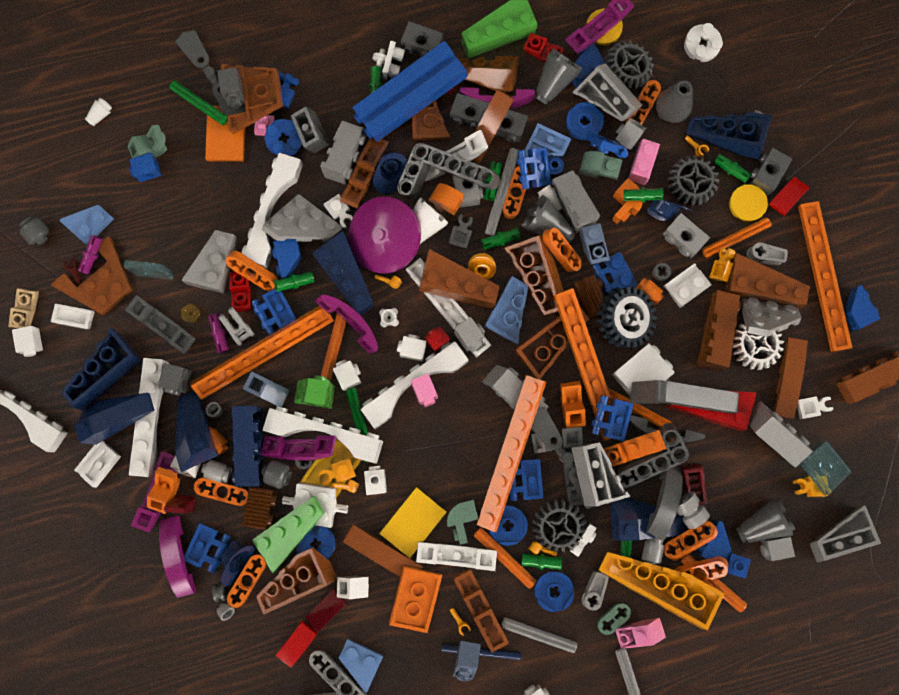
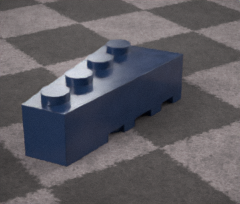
[312,231,375,316]
[61,328,142,411]
[232,406,263,487]

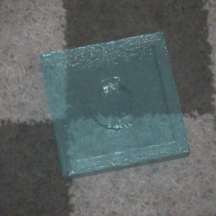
[124,260,174,280]
[800,441,851,495]

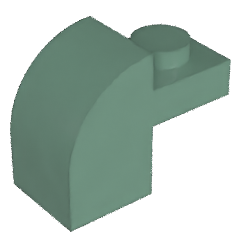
[127,125,167,158]
[579,151,622,180]
[447,500,478,545]

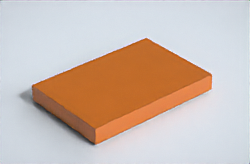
[205,106,245,161]
[389,565,442,633]

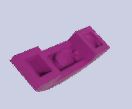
[565,0,634,54]
[460,87,535,109]
[315,294,378,354]
[260,435,336,460]
[131,451,177,533]
[159,516,196,598]

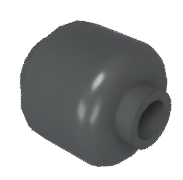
[19,216,49,245]
[261,460,292,489]

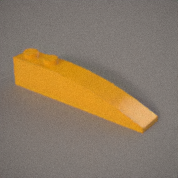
[598,552,725,630]

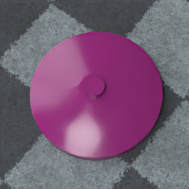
[349,197,421,274]

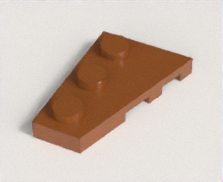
[412,100,450,141]

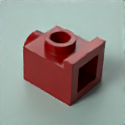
[424,327,450,353]

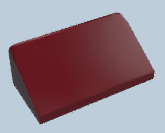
[305,589,347,633]

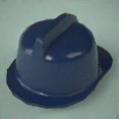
[373,151,408,194]
[647,199,692,221]
[221,540,255,586]

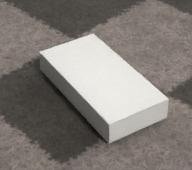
[51,304,94,330]

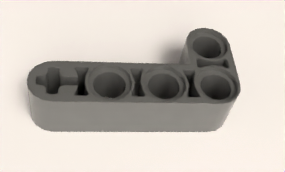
[615,423,689,488]

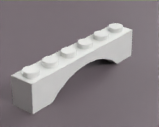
[242,153,303,269]
[361,342,469,429]
[129,358,169,477]
[0,390,67,453]
[262,406,383,464]

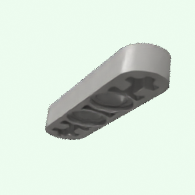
[309,649,367,695]

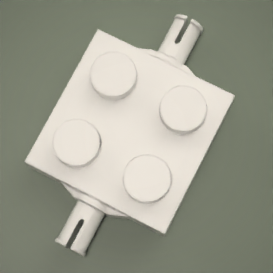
[282,482,348,528]

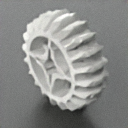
[732,323,784,370]

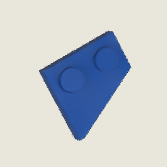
[572,44,605,88]

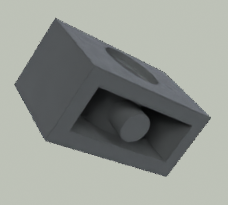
[401,21,443,57]
[217,68,245,108]
[291,106,330,153]
[750,148,792,195]
[158,363,193,396]

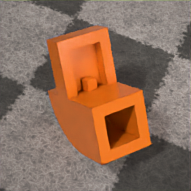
[612,178,643,224]
[428,183,464,215]
[560,381,586,428]
[147,467,180,514]

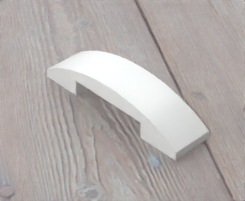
[425,130,488,181]
[416,542,497,571]

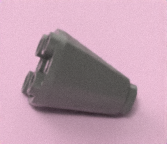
[534,48,583,104]
[655,81,693,123]
[521,195,576,243]
[736,498,796,543]

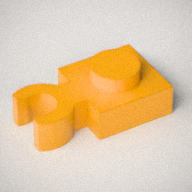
[709,248,735,282]
[319,458,356,485]
[793,476,829,497]

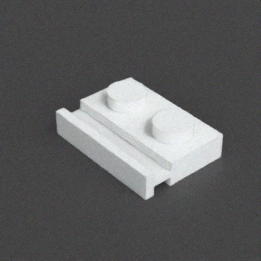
[663,263,712,308]
[75,441,121,488]

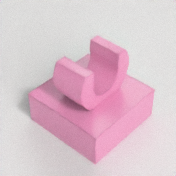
[254,115,275,136]

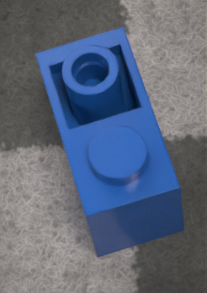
[272,239,302,279]
[844,285,880,332]
[697,520,731,567]

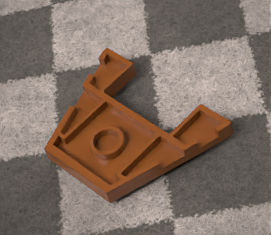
[221,64,283,134]
[51,236,133,315]

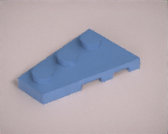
[484,276,528,345]

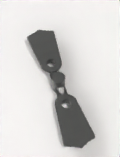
[175,30,246,116]
[531,407,600,509]

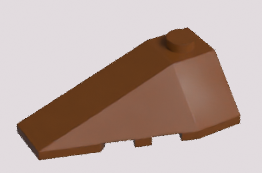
[458,56,519,93]
[256,548,337,615]

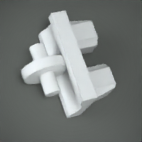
[372,41,405,80]

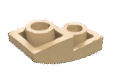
[8,288,39,328]

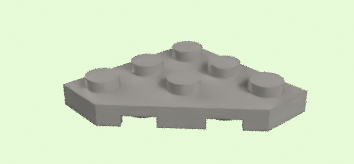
[262,194,343,242]
[740,297,801,337]

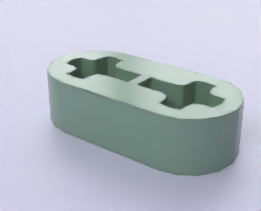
[597,602,631,635]

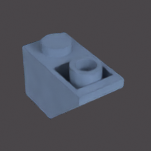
[579,223,610,265]
[243,371,290,407]
[453,641,481,681]

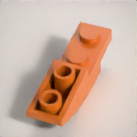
[603,430,666,467]

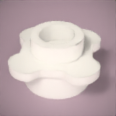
[379,308,399,328]

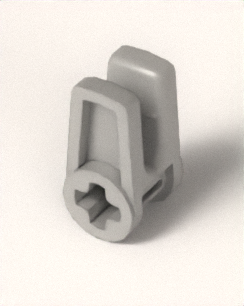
[746,242,788,266]
[218,306,255,346]
[581,571,609,611]

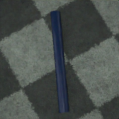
[441,644,521,660]

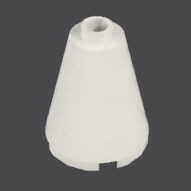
[413,197,448,244]

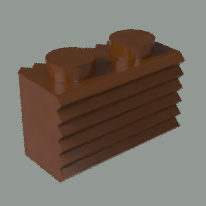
[572,274,607,320]
[242,486,278,530]

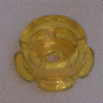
[181,304,200,323]

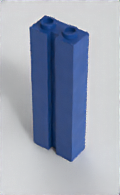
[352,41,468,142]

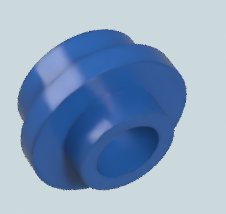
[548,156,564,175]

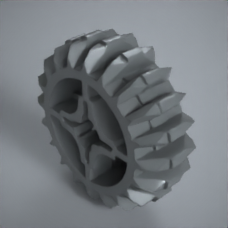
[604,40,654,91]
[667,155,719,206]
[533,499,586,552]

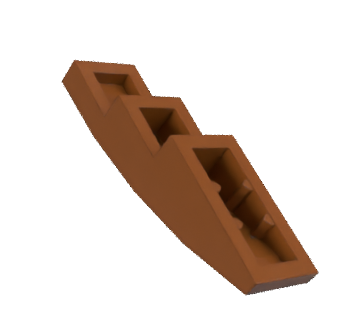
[473,89,514,164]
[340,138,389,209]
[773,337,808,419]
[343,524,423,577]
[453,568,509,653]

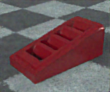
[681,463,708,505]
[164,495,196,514]

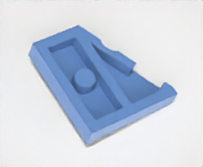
[525,123,571,158]
[60,205,114,245]
[339,638,384,693]

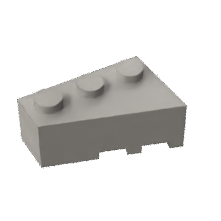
[572,63,642,122]
[320,121,366,185]
[551,170,600,233]
[181,230,239,294]
[482,365,549,410]
[748,401,813,468]
[571,442,630,506]
[810,505,881,563]

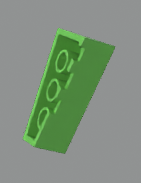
[461,0,537,59]

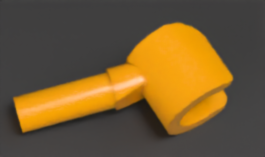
[685,136,709,157]
[375,274,402,289]
[332,479,359,493]
[528,541,557,557]
[450,608,471,636]

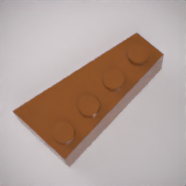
[505,235,564,315]
[418,249,499,309]
[725,253,810,309]
[696,290,741,372]
[513,307,589,379]
[836,350,899,404]

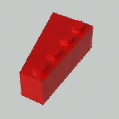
[666,391,757,431]

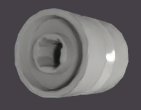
[677,491,710,529]

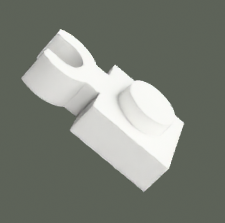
[323,194,353,229]
[797,396,833,419]
[570,523,597,556]

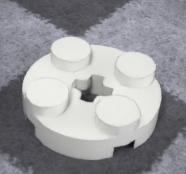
[684,23,723,62]

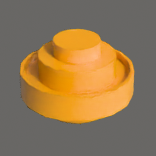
[468,253,496,279]

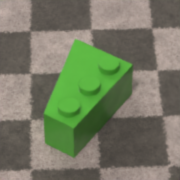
[294,375,335,409]

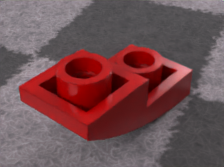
[523,33,565,62]
[769,176,810,216]
[229,272,252,312]
[275,621,318,667]

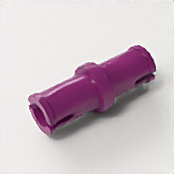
[77,235,103,274]
[208,313,229,353]

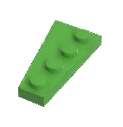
[252,496,325,573]

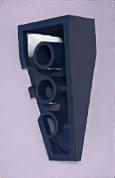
[686,112,772,159]
[175,391,218,472]
[74,393,155,445]
[610,498,688,541]

